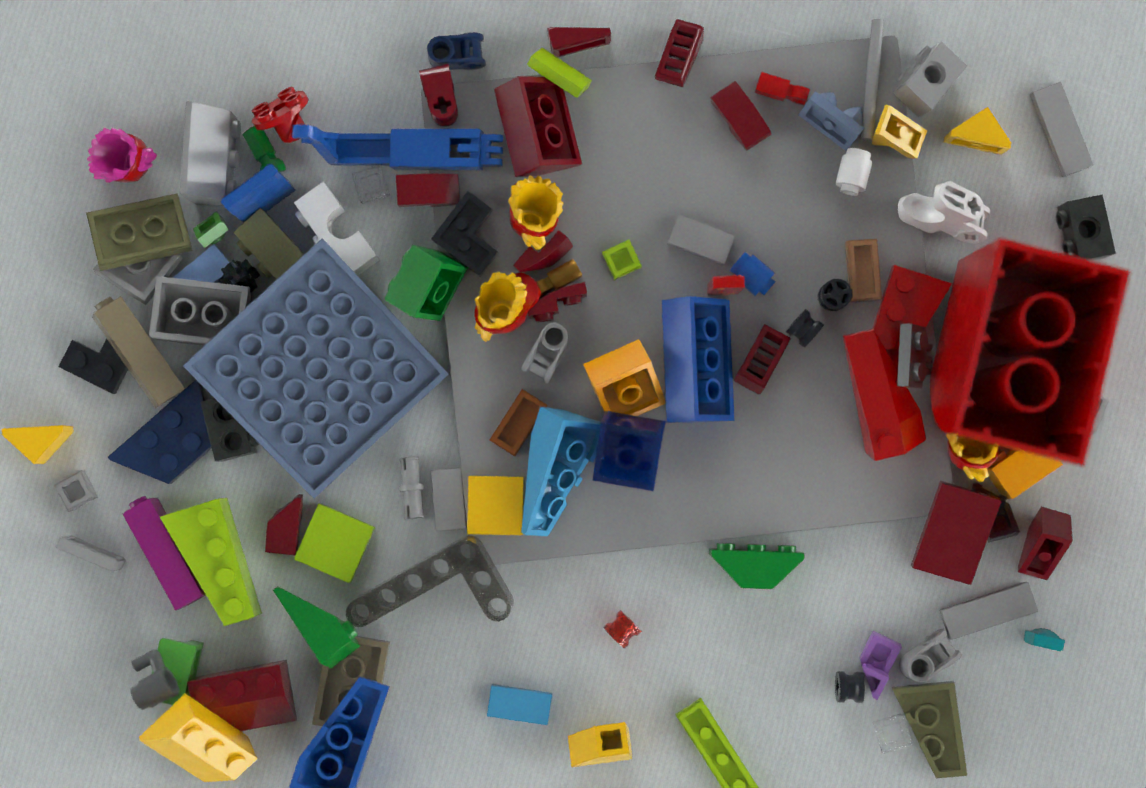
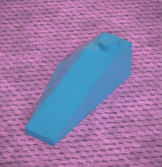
[521,406,608,536]

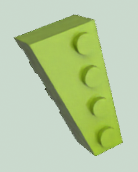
[160,498,262,626]

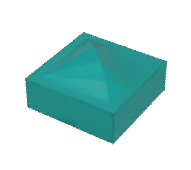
[1024,628,1065,652]

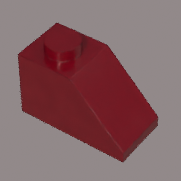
[1018,506,1073,580]

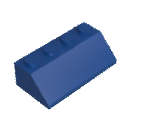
[662,296,735,423]

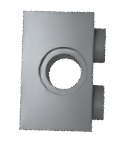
[893,42,967,117]

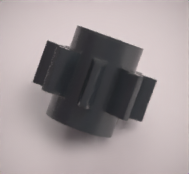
[219,259,260,293]

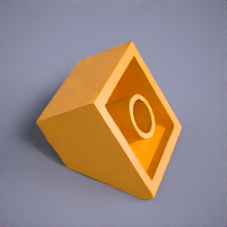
[583,339,666,428]

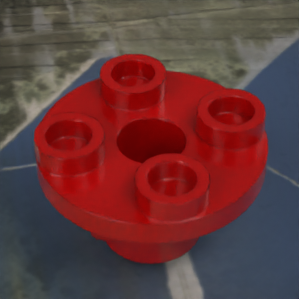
[252,86,309,143]

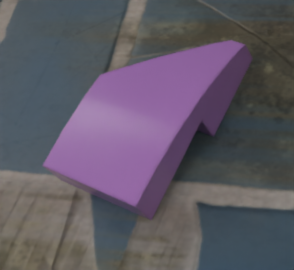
[860,631,902,700]

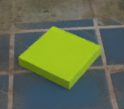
[294,503,375,584]

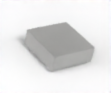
[54,471,98,512]

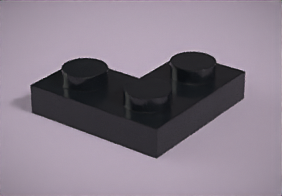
[431,191,498,277]
[58,338,128,394]

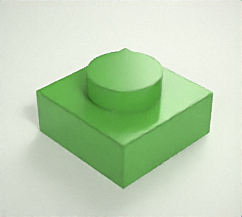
[193,211,229,248]

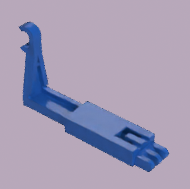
[292,125,504,170]

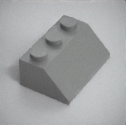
[180,101,241,206]
[149,276,251,345]

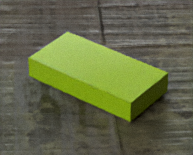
[527,48,592,98]

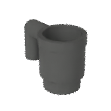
[131,650,179,710]

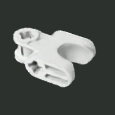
[898,181,990,243]

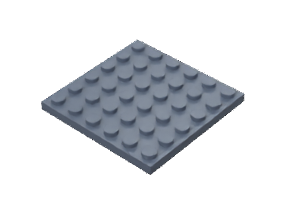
[183,238,449,498]

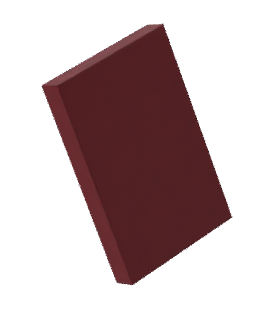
[911,480,1001,585]

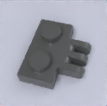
[897,324,933,389]

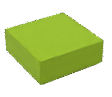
[602,239,642,281]

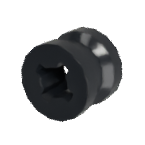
[818,279,852,311]
[786,309,824,347]
[835,671,865,703]

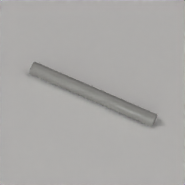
[861,19,884,141]

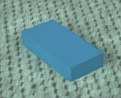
[487,684,552,725]

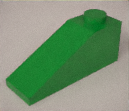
[273,586,360,669]

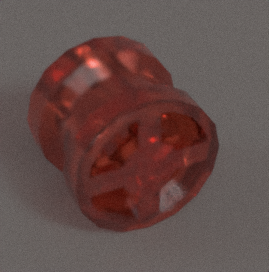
[603,610,642,649]

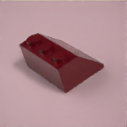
[494,76,582,177]
[188,660,297,731]

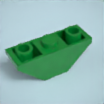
[709,543,805,589]

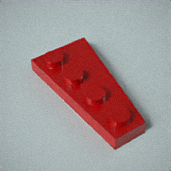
[872,265,953,370]

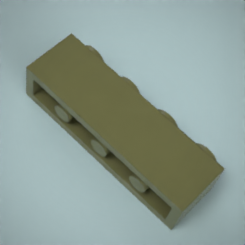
[233,208,304,280]

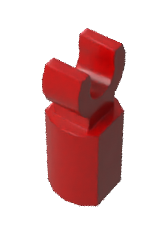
[755,72,810,105]

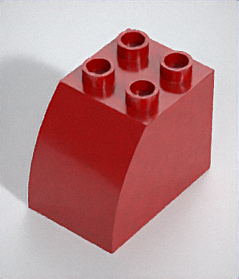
[930,238,1131,466]

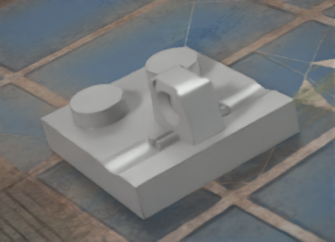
[93,254,182,305]

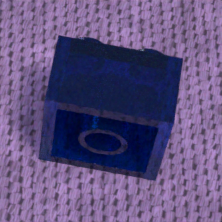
[592,411,666,491]

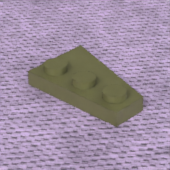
[892,681,968,779]

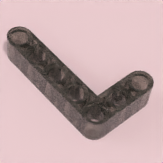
[346,535,514,627]

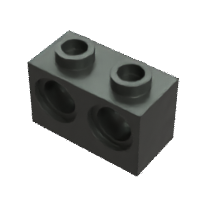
[201,398,259,462]

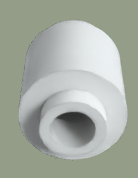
[835,148,872,196]

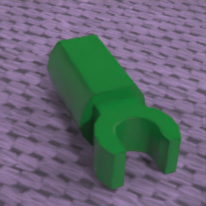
[242,126,286,172]

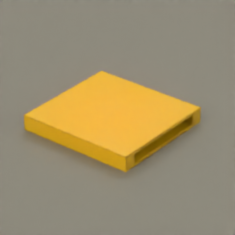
[467,476,524,535]

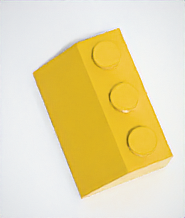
[139,694,258,782]

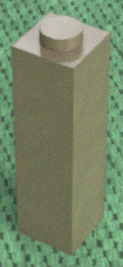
[92,296,185,409]

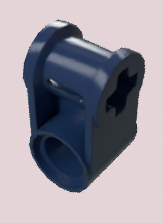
[427,32,486,70]

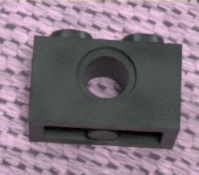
[1056,194,1116,261]

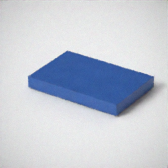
[220,164,296,223]

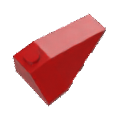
[843,329,926,461]

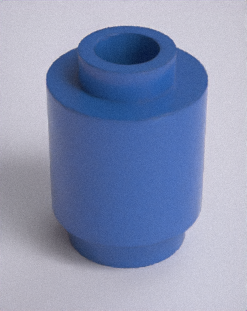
[730,252,776,296]

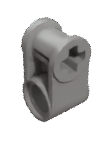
[521,323,569,384]
[899,628,962,682]

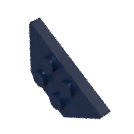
[108,380,212,484]

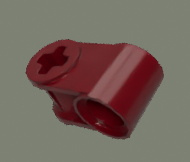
[419,64,458,127]

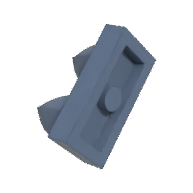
[798,91,864,151]

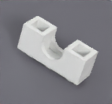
[294,181,380,276]

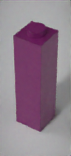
[122,496,206,611]

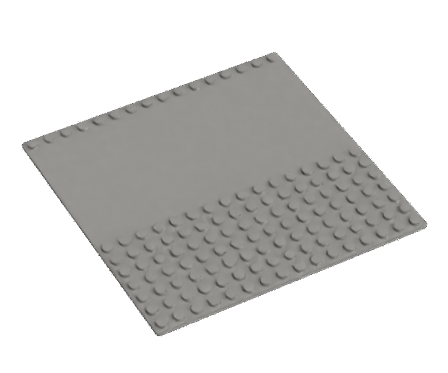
[421,36,953,567]

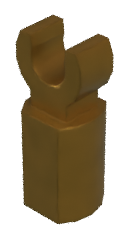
[537,259,582,296]

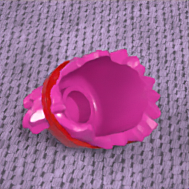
[87,128,157,183]

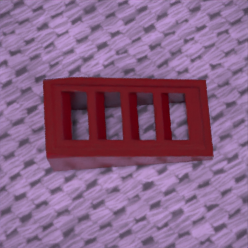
[655,19,704,88]
[547,27,611,57]
[734,324,791,394]

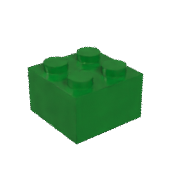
[384,245,468,321]

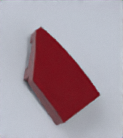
[513,230,573,272]
[265,494,303,556]

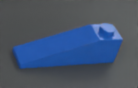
[289,676,390,788]

